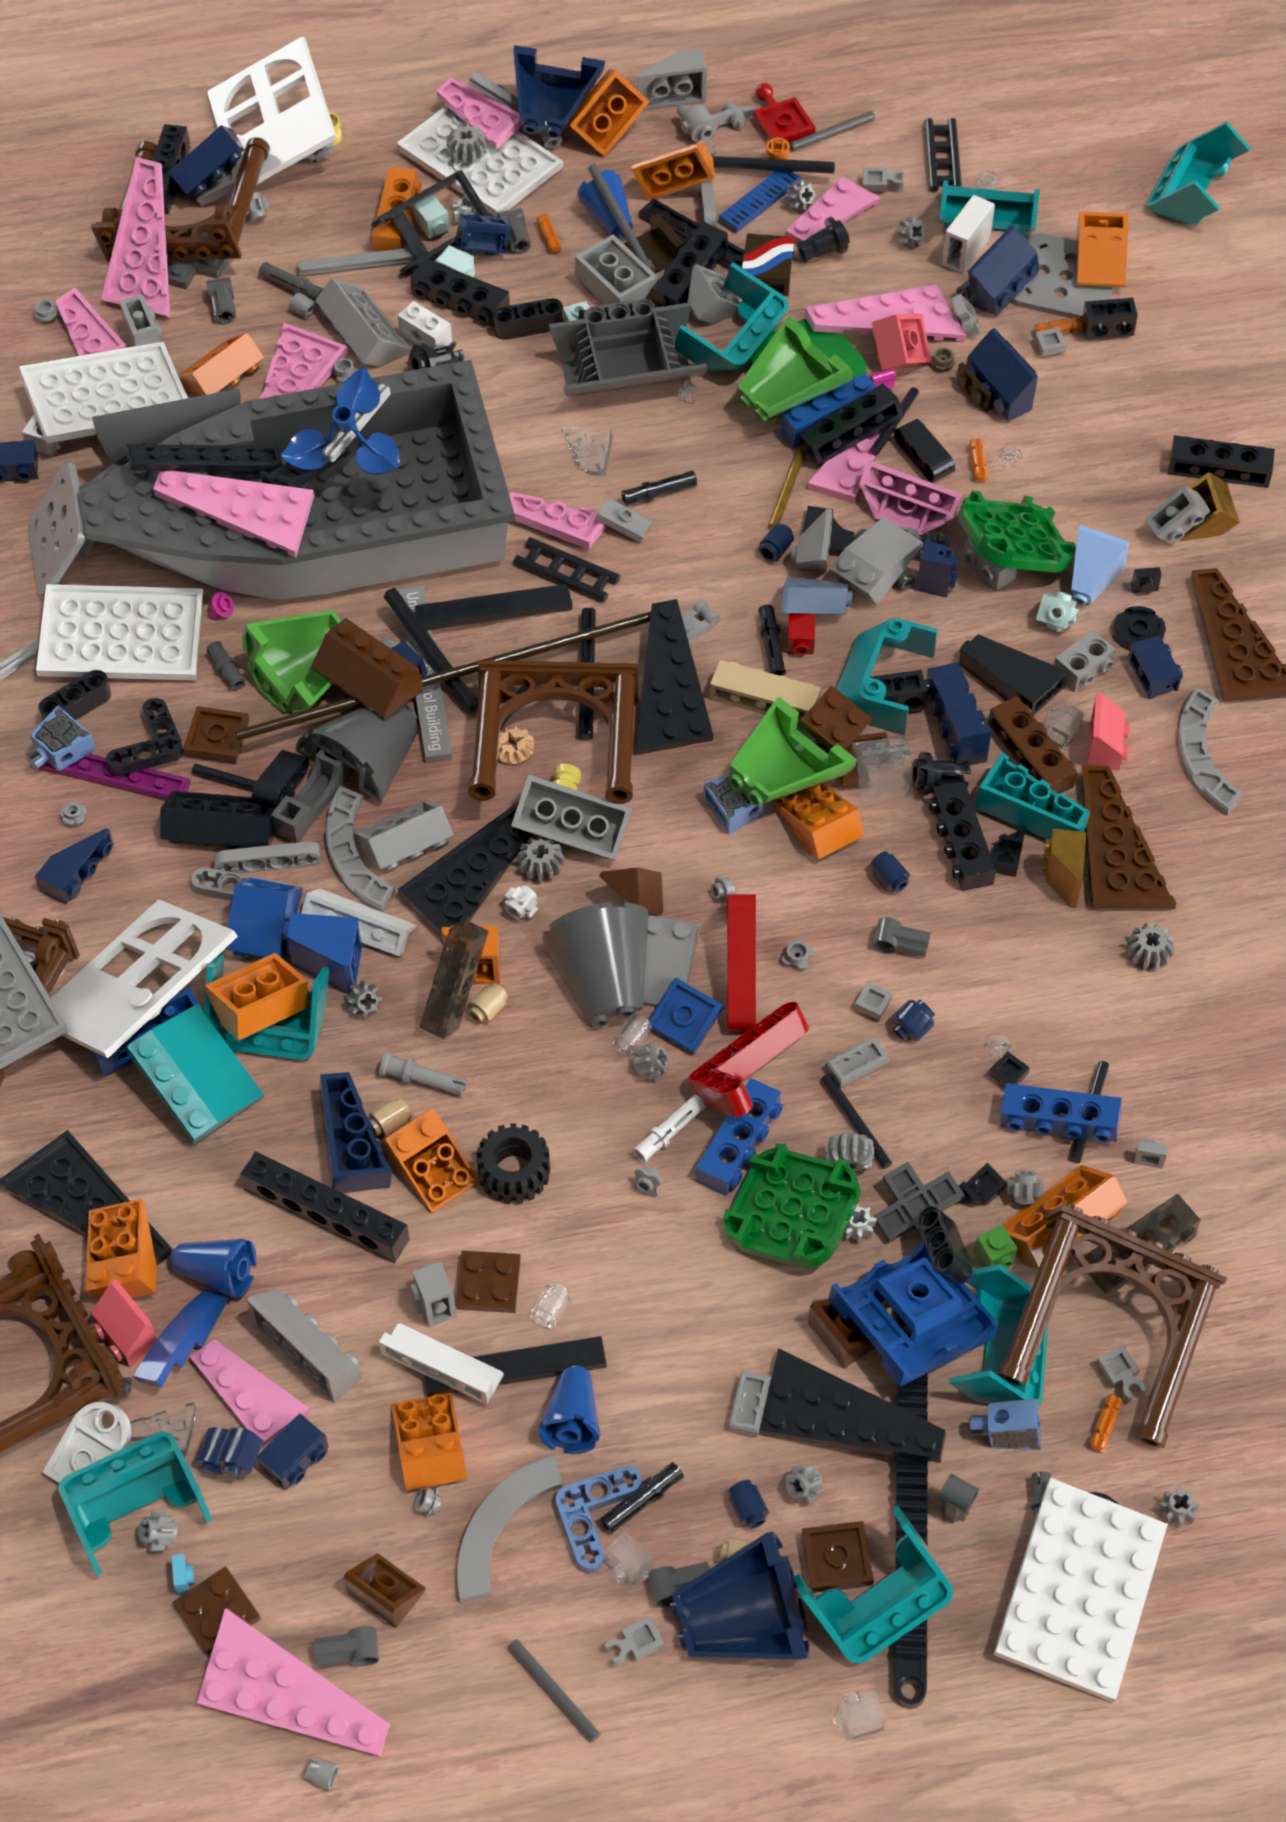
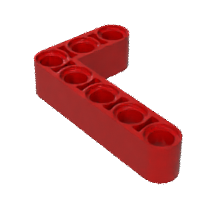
[726,894,756,1032]
[689,1002,809,1117]

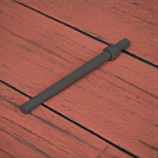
[587,163,659,280]

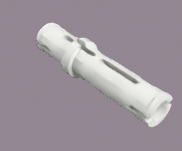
[633,1095,706,1163]

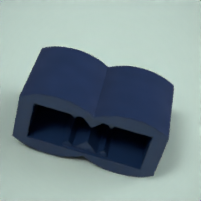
[194,1427,264,1478]

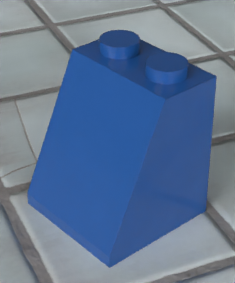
[225,877,303,959]
[283,913,362,994]

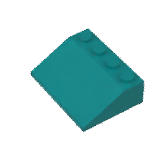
[127,1004,264,1145]

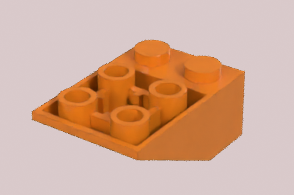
[1076,211,1128,288]
[772,783,865,859]
[379,1108,480,1213]
[85,1199,157,1301]
[392,1392,467,1491]

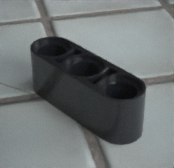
[494,298,563,340]
[894,419,955,483]
[38,670,111,721]
[252,750,309,808]
[917,1206,973,1285]

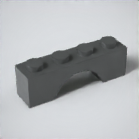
[271,750,353,843]

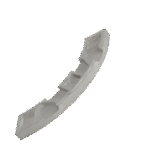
[1178,687,1243,815]
[326,786,396,912]
[458,1456,562,1603]

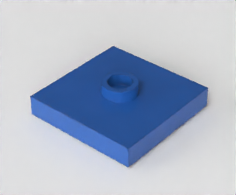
[646,977,724,1055]

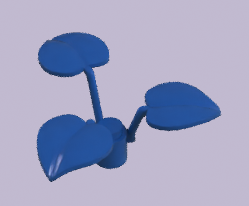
[281,367,400,475]

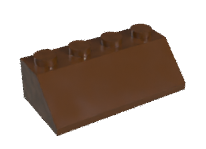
[311,618,423,721]

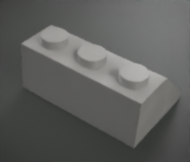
[575,235,658,305]
[354,799,454,870]

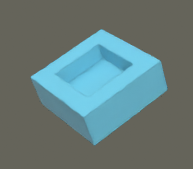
[171,1554,195,1596]

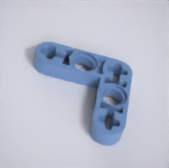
[556,1466,642,1574]

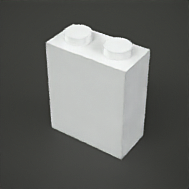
[942,195,995,274]

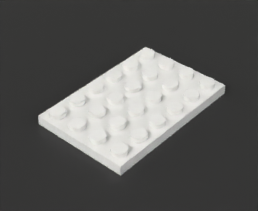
[396,106,563,217]
[19,342,188,443]
[36,584,204,680]
[993,1478,1168,1703]

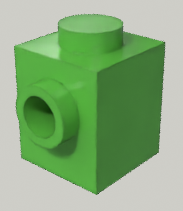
[974,1224,1018,1269]

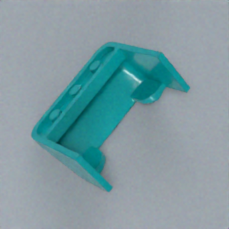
[1146,121,1251,224]
[939,180,1040,236]
[674,263,789,372]
[836,618,938,735]
[204,952,329,1060]
[949,1264,1049,1406]
[58,1431,212,1576]
[794,1505,954,1663]

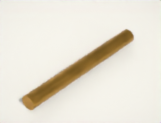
[768,449,806,529]

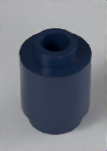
[759,524,794,562]
[870,851,910,892]
[728,1480,769,1529]

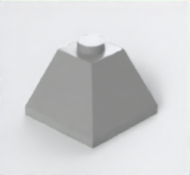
[688,264,741,324]
[791,509,832,572]

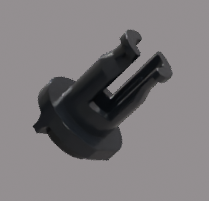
[796,216,850,263]
[408,341,464,371]
[911,752,971,795]

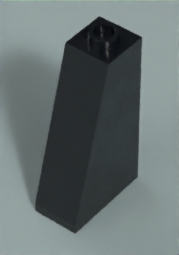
[959,634,1068,716]

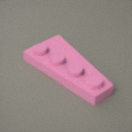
[785,176,881,244]
[807,427,885,503]
[509,492,607,550]

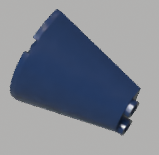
[513,45,605,138]
[671,1531,810,1660]

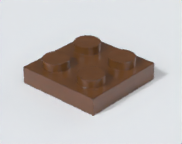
[798,685,873,750]
[183,706,250,763]
[456,1250,521,1313]
[801,1521,874,1592]
[173,1566,261,1656]

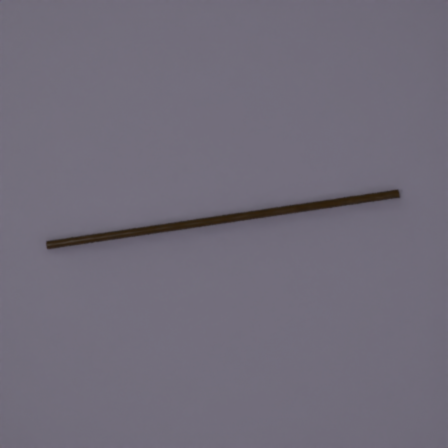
[235,611,651,741]

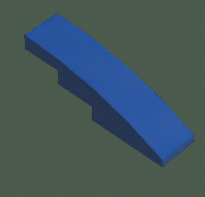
[133,1290,230,1388]

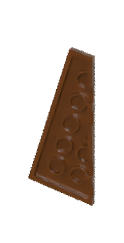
[1190,568,1286,702]
[1081,765,1176,909]

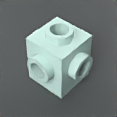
[1036,591,1079,631]

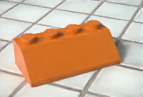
[1001,1165,1128,1270]

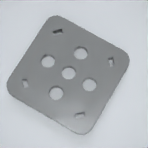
[1011,233,1114,320]
[28,462,86,596]

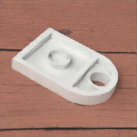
[43,1402,131,1483]

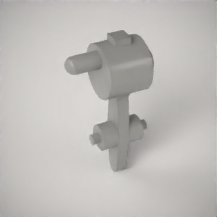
[677,102,756,143]

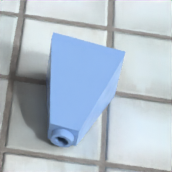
[1071,525,1129,606]

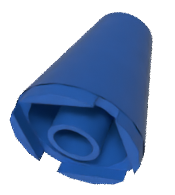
[577,170,633,239]
[170,1238,257,1298]
[538,1366,600,1454]

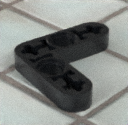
[106,698,183,776]

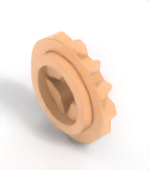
[497,726,534,764]

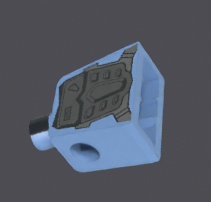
[27,705,96,770]
[703,774,763,835]
[970,1399,1041,1450]

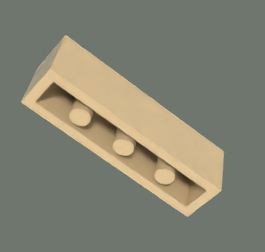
[710,660,821,722]

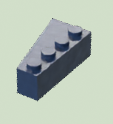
[925,662,992,765]

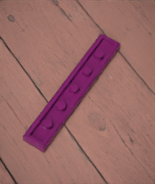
[30,754,191,801]

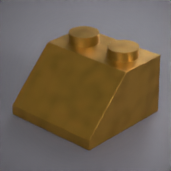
[1182,472,1240,541]
[1041,829,1086,908]

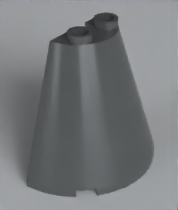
[296,706,418,802]
[542,902,649,1027]

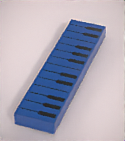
[719,171,800,233]

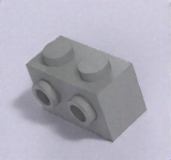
[119,294,163,346]
[1145,485,1211,544]
[963,538,1017,591]
[410,1262,457,1327]

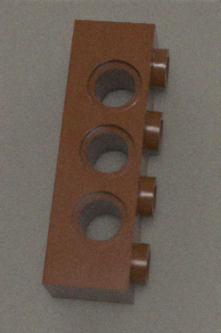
[988,696,1077,794]

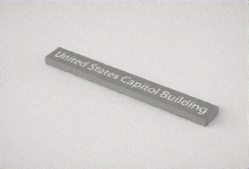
[398,586,452,762]

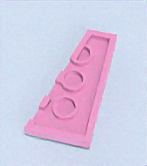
[436,77,522,150]
[56,288,127,356]
[190,1339,310,1449]

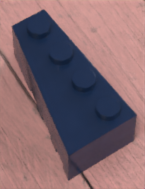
[319,1072,392,1192]

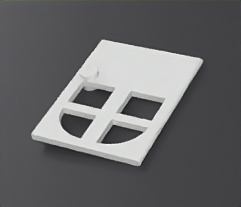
[207,37,337,184]
[50,899,238,1058]

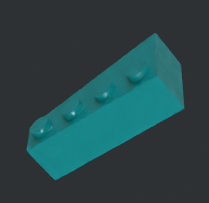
[975,752,1090,839]

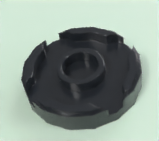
[1112,606,1166,651]

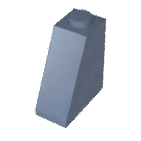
[781,577,853,614]

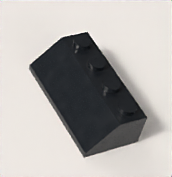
[160,791,276,848]

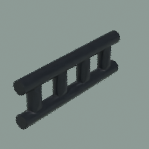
[924,118,962,192]
[262,439,351,488]
[513,537,621,602]

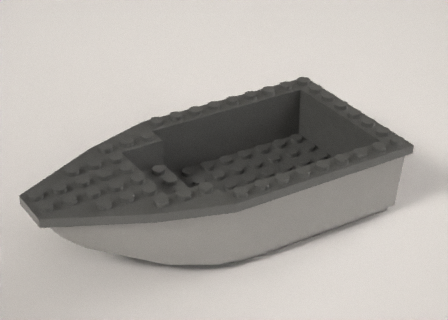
[78,360,515,600]

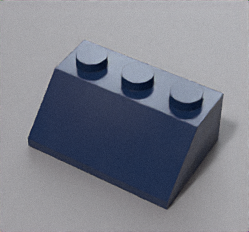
[169,125,245,196]
[968,225,1040,316]
[966,328,1038,421]

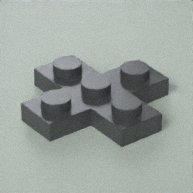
[167,232,228,290]
[874,1162,964,1243]

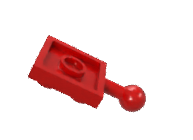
[753,83,816,142]

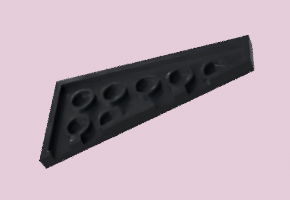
[635,599,714,756]
[398,801,532,938]
[0,1130,172,1265]
[759,1348,946,1463]

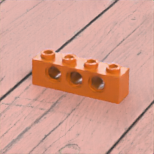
[372,167,422,252]

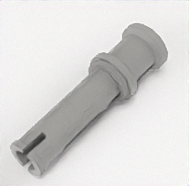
[379,1051,467,1097]

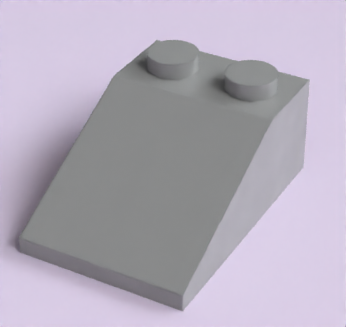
[637,48,707,111]
[830,517,924,605]
[643,915,698,1007]

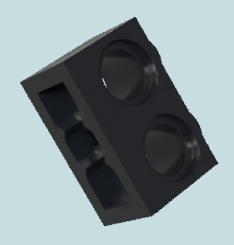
[1082,297,1138,340]
[870,670,927,712]

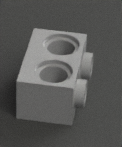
[1054,630,1115,692]

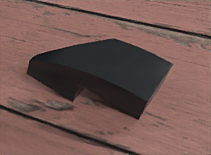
[992,826,1026,876]
[957,1163,1007,1205]

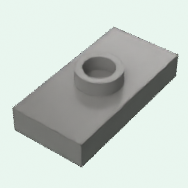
[596,498,652,543]
[826,1037,890,1088]
[728,1371,771,1437]

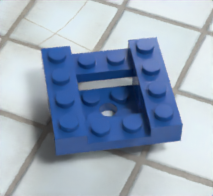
[828,1240,999,1387]

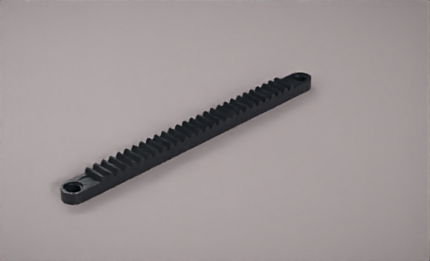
[894,1292,928,1709]

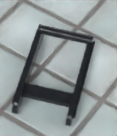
[371,170,491,275]

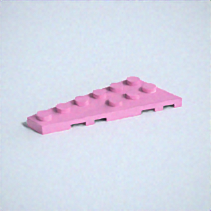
[101,157,170,317]
[804,285,966,342]
[260,323,348,399]
[153,471,314,558]
[197,1608,390,1756]

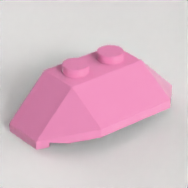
[859,460,963,536]

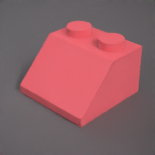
[872,314,931,371]
[1087,693,1129,770]
[91,1279,157,1367]

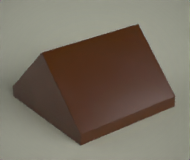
[599,867,664,915]
[808,1300,875,1369]
[343,1553,426,1628]

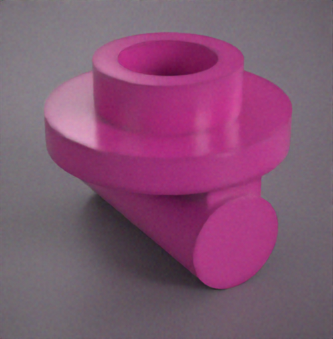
[870,368,896,390]
[208,592,234,620]

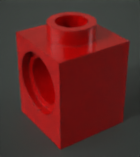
[788,613,815,655]

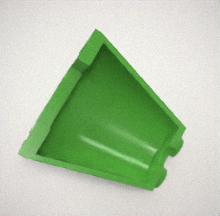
[737,316,853,422]
[242,610,342,714]
[729,697,857,807]

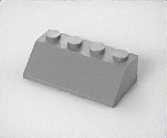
[315,278,411,367]
[511,775,632,861]
[247,1289,361,1403]

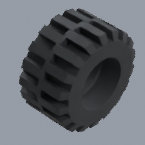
[476,1123,550,1204]

